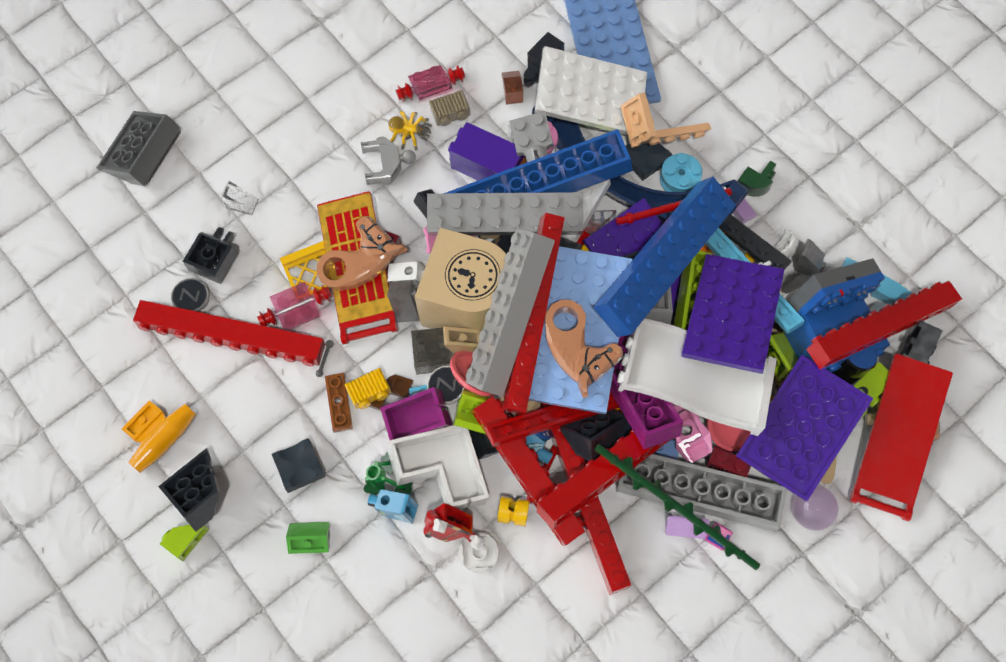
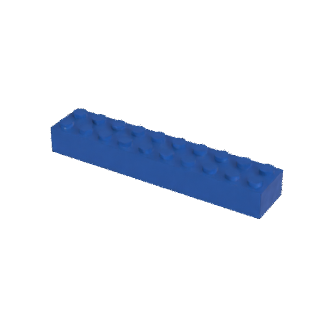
[443,129,633,194]
[593,176,736,337]

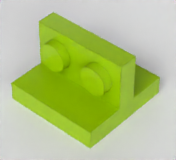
[454,390,489,434]

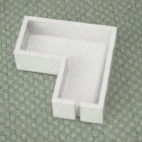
[387,425,489,510]

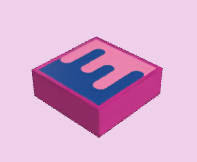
[704,522,733,551]

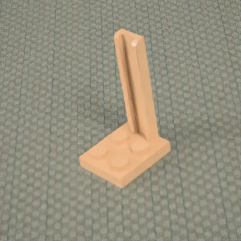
[620,93,711,148]

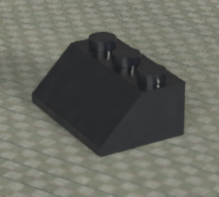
[560,409,631,461]

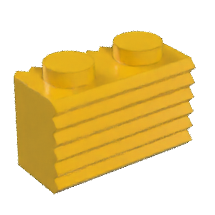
[345,368,392,409]

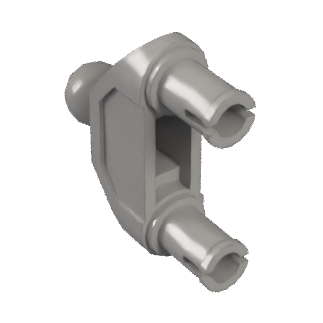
[361,136,416,185]

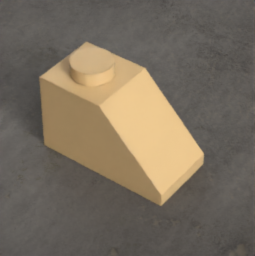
[443,326,481,354]

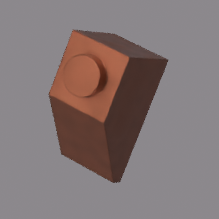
[502,71,523,105]

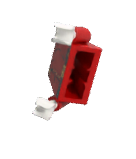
[423,503,484,551]

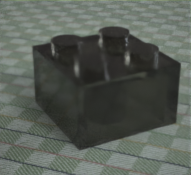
[411,327,453,375]

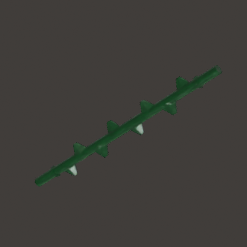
[594,444,760,570]

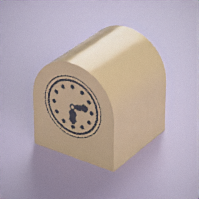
[415,228,506,332]

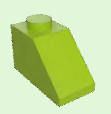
[160,525,209,562]

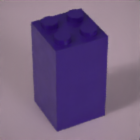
[448,122,525,181]

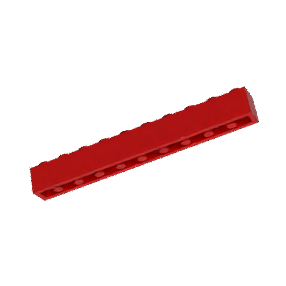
[502,213,565,415]
[806,281,962,370]
[133,300,326,367]
[540,403,631,595]

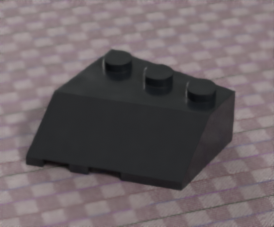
[158,448,220,532]

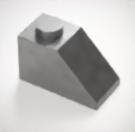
[794,239,826,277]

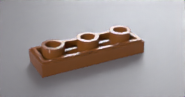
[325,373,353,433]

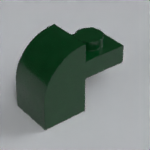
[738,160,777,197]

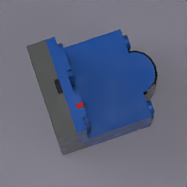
[780,258,890,385]

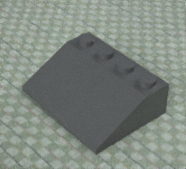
[96,111,180,186]

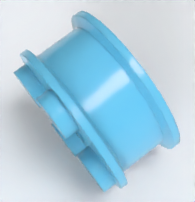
[660,153,702,192]

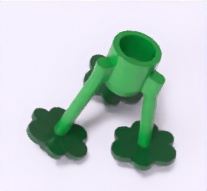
[363,452,413,495]

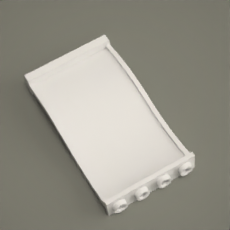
[617,319,777,436]

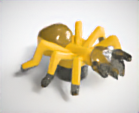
[388,111,432,150]

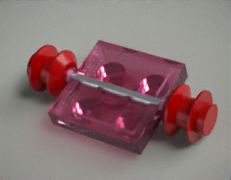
[395,65,465,102]
[257,282,332,331]

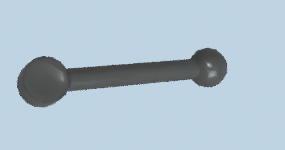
[316,340,334,377]

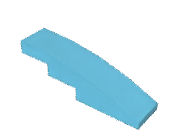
[842,257,913,305]

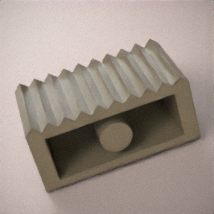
[429,90,470,126]

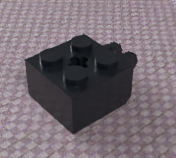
[524,32,564,86]
[182,227,238,284]

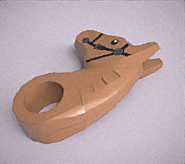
[317,216,408,291]
[545,300,623,398]

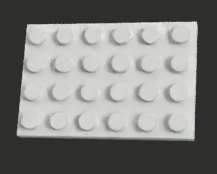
[534,46,647,135]

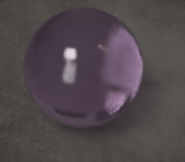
[792,485,839,531]

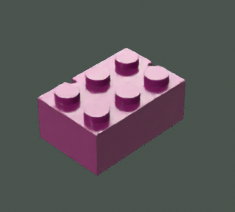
[380,387,452,440]

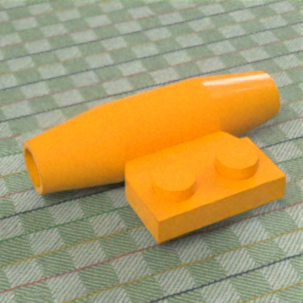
[122,400,196,473]

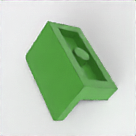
[286,522,330,554]

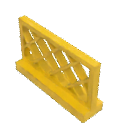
[280,241,330,301]

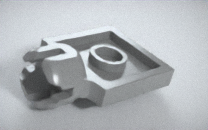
[509,111,554,162]

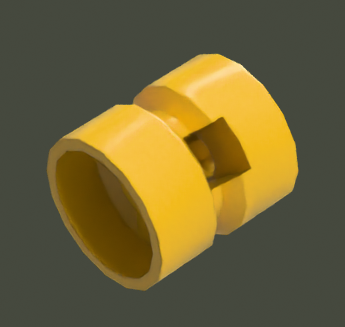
[497,496,530,527]

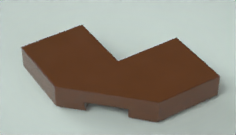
[369,374,413,411]

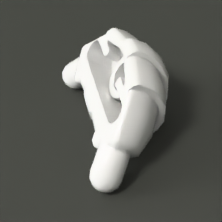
[774,229,799,258]

